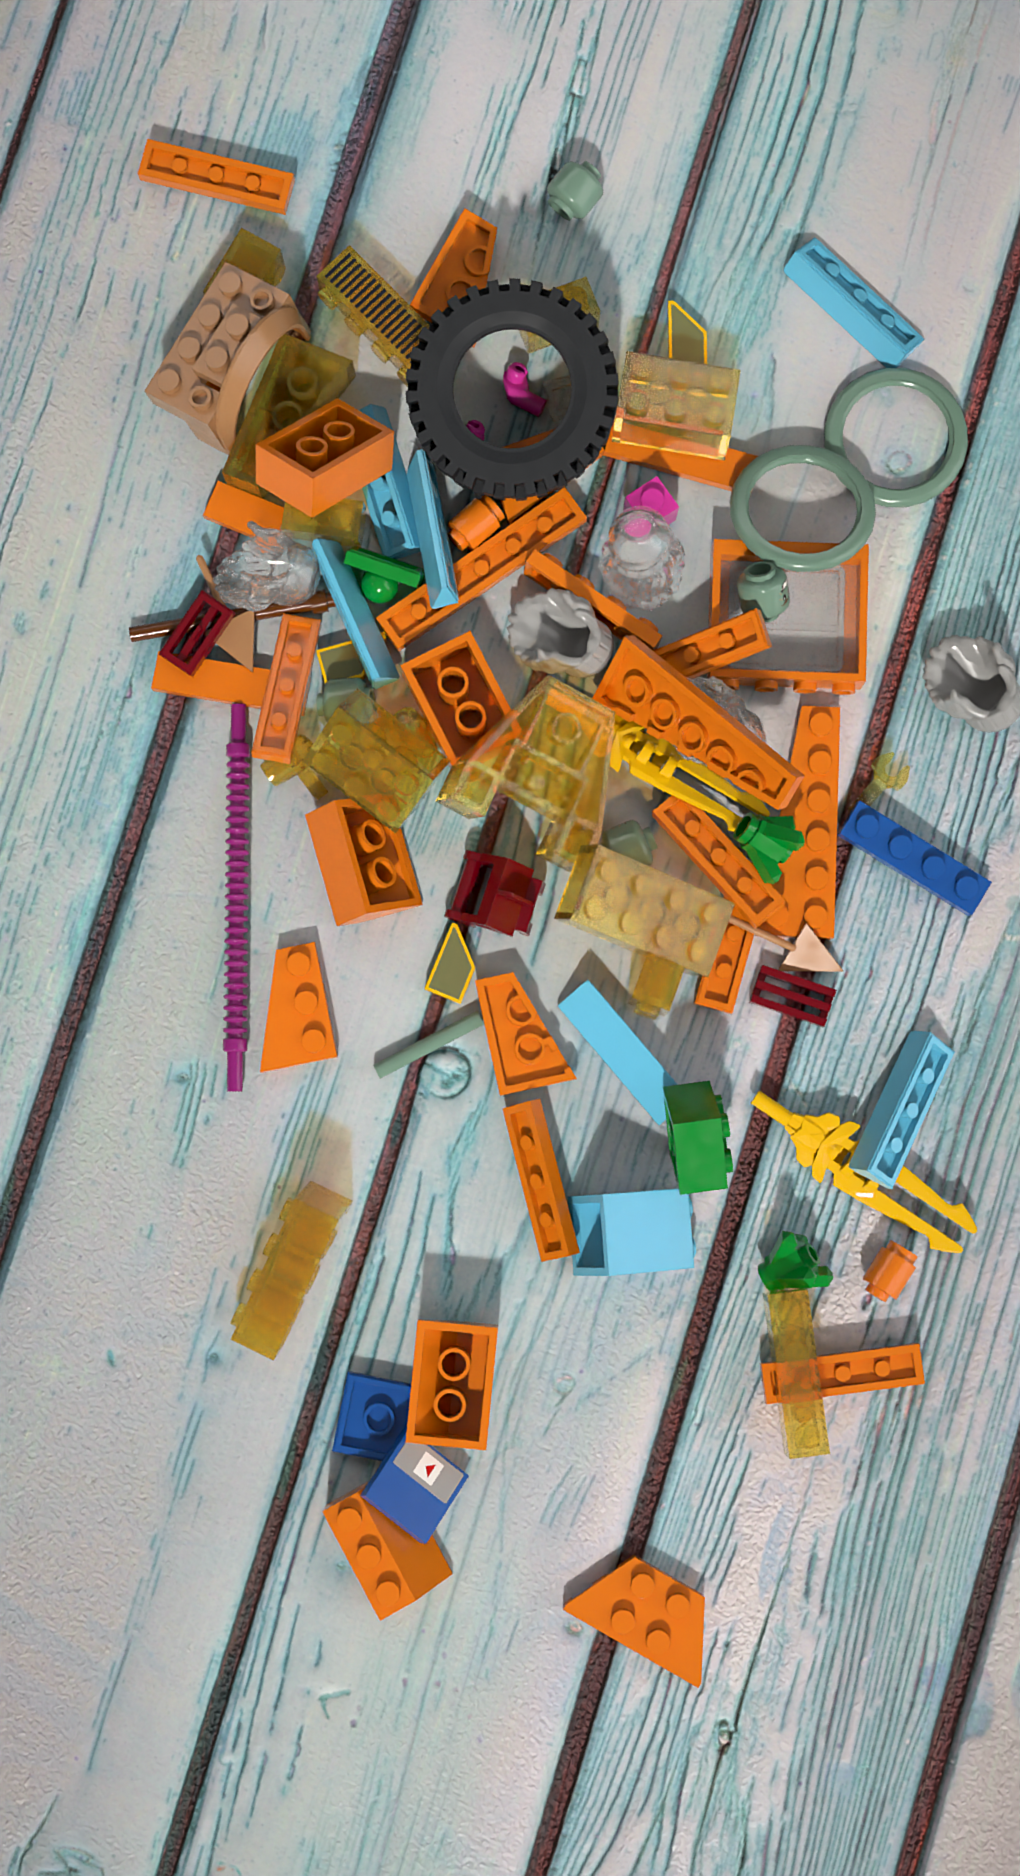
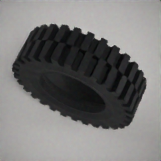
[405,278,619,501]

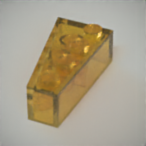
[222,334,356,499]
[230,1181,353,1361]

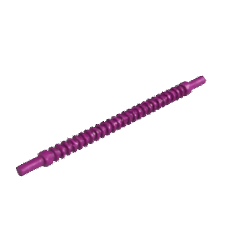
[223,704,250,1092]

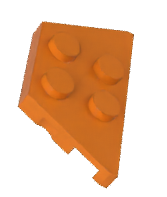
[563,1555,705,1688]

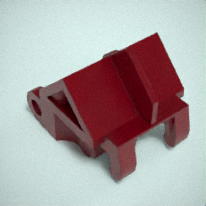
[444,850,546,937]

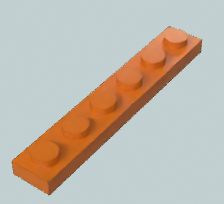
[376,487,587,652]

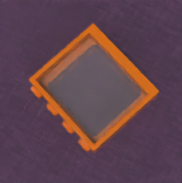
[707,539,869,695]

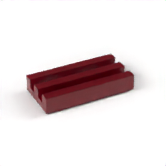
[159,590,236,677]
[749,965,837,1028]

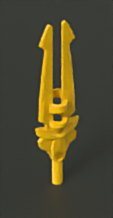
[544,689,770,832]
[751,1090,977,1253]

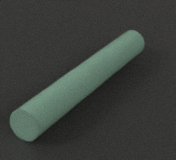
[373,1011,484,1079]

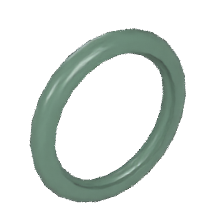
[824,368,968,507]
[729,445,876,572]

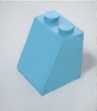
[568,1188,696,1276]

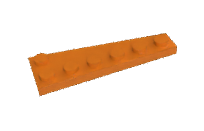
[592,635,805,810]
[755,706,840,939]

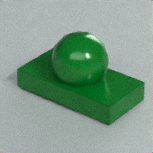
[344,546,425,604]

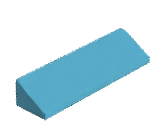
[784,237,924,368]
[359,404,421,559]
[407,449,459,609]
[312,538,399,690]
[558,979,678,1125]
[849,1031,955,1189]

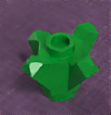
[733,812,805,884]
[758,1231,833,1293]

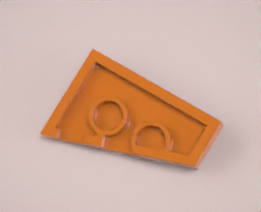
[408,208,497,348]
[260,942,338,1073]
[475,972,577,1096]

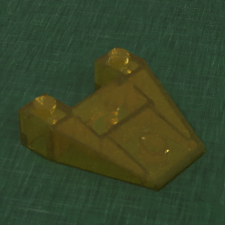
[435,675,616,872]

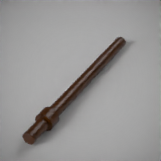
[129,589,336,642]

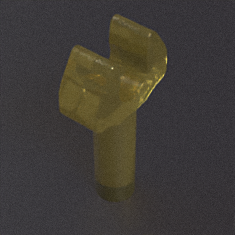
[848,752,910,812]

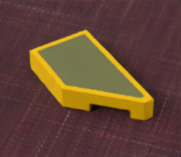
[667,301,707,373]
[316,631,387,685]
[424,922,476,1005]

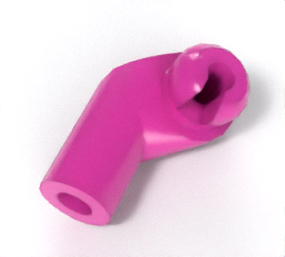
[503,362,547,417]

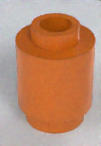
[447,495,505,551]
[862,1240,918,1302]

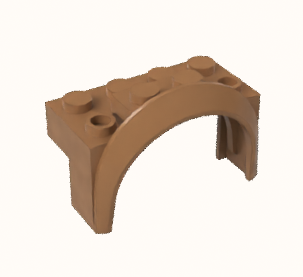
[144,262,311,457]

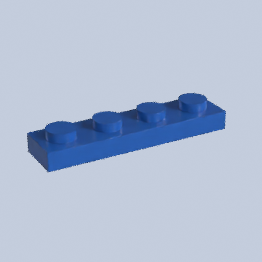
[837,801,992,916]

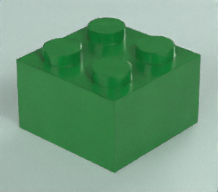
[663,1080,733,1195]

